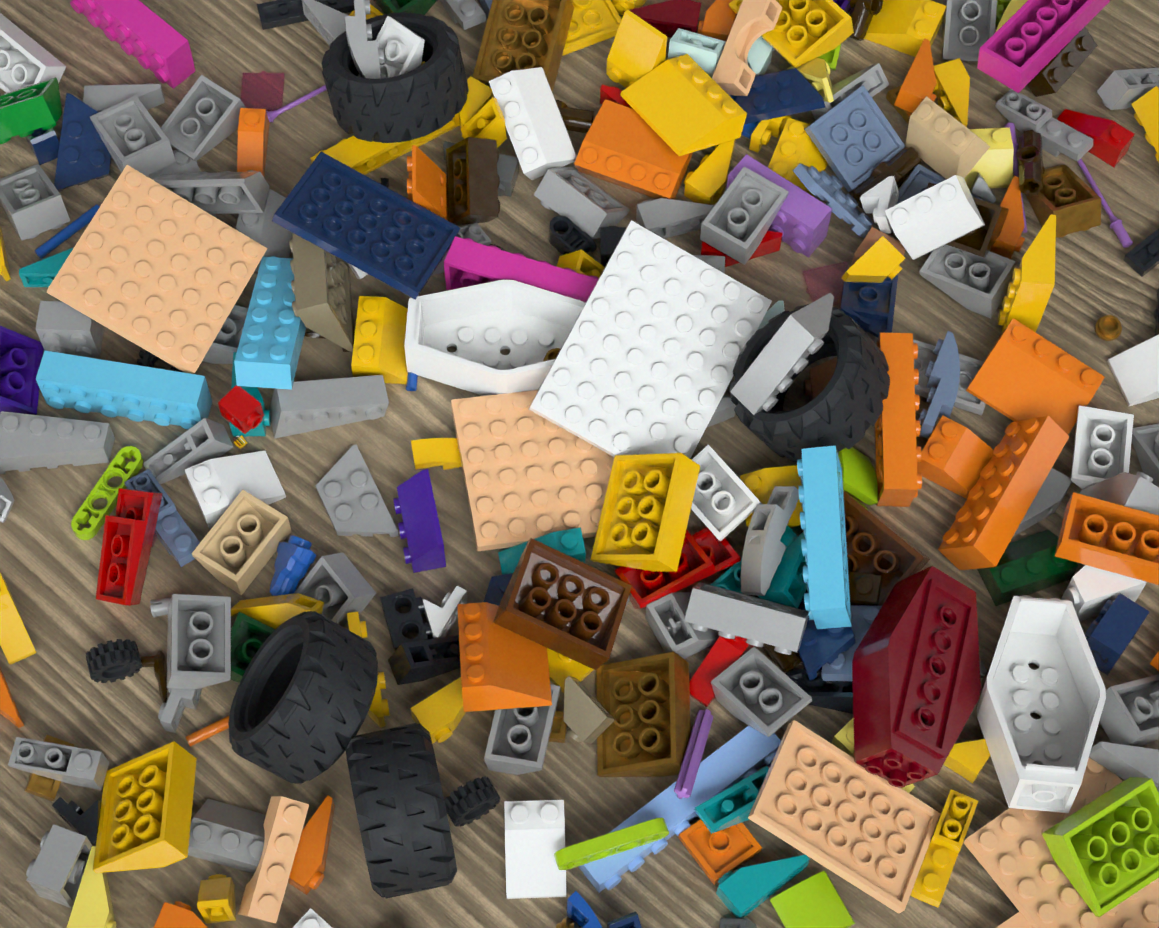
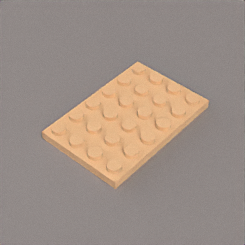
[748,720,941,914]

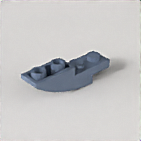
[919,331,960,439]
[124,469,200,567]

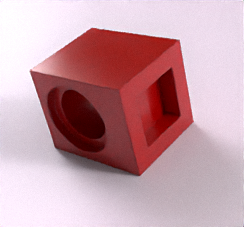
[218,385,264,434]

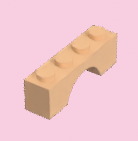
[712,0,782,96]
[238,796,309,923]

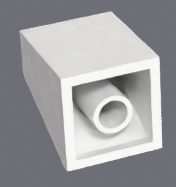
[1061,565,1147,622]

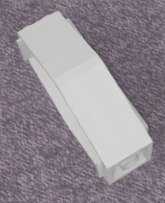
[404,280,586,396]
[977,595,1106,813]

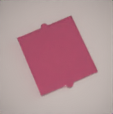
[241,71,285,112]
[803,261,849,306]

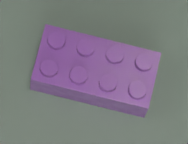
[726,154,832,258]

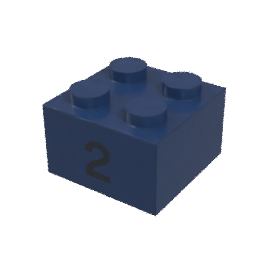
[1085,593,1149,676]

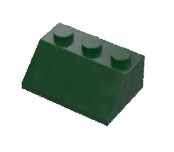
[977,530,1078,606]

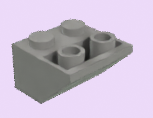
[645,592,719,659]

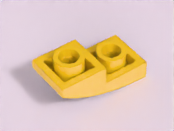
[749,115,792,153]
[411,438,462,470]

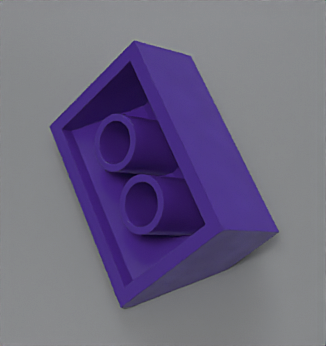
[0,326,44,415]
[393,469,446,573]

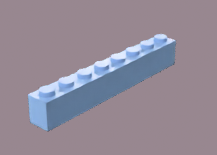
[578,726,781,893]

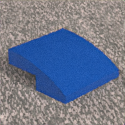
[567,891,602,928]

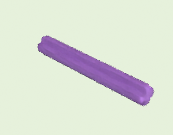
[674,709,713,799]

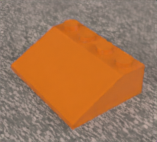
[574,99,693,200]
[966,318,1105,435]
[457,602,552,712]

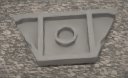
[316,444,399,537]

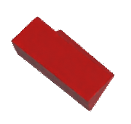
[96,488,163,606]
[614,527,741,609]

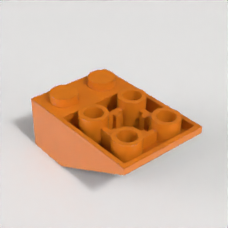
[407,145,447,220]

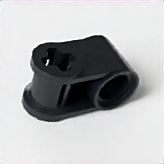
[548,216,597,255]

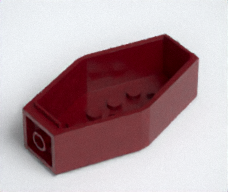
[852,566,981,788]

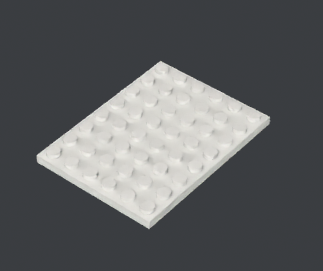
[529,220,772,458]

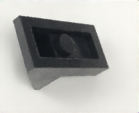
[52,797,101,846]

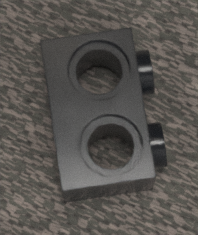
[380,588,433,651]

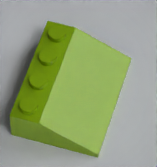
[1042,777,1159,917]

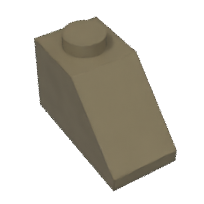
[564,676,615,744]

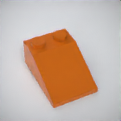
[917,415,993,499]

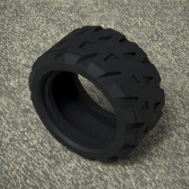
[322,12,469,143]
[730,304,890,462]
[228,611,378,784]
[346,723,457,899]

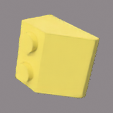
[964,127,1014,189]

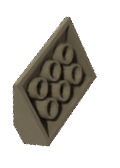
[289,233,354,351]

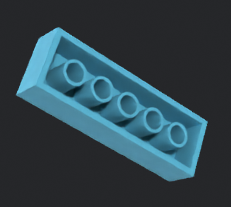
[234,256,306,390]
[36,351,212,430]
[797,446,852,629]

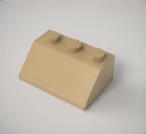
[905,96,990,179]
[192,490,291,595]

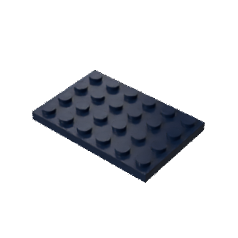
[272,152,461,300]

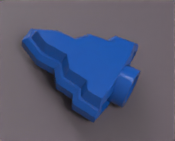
[269,535,317,596]

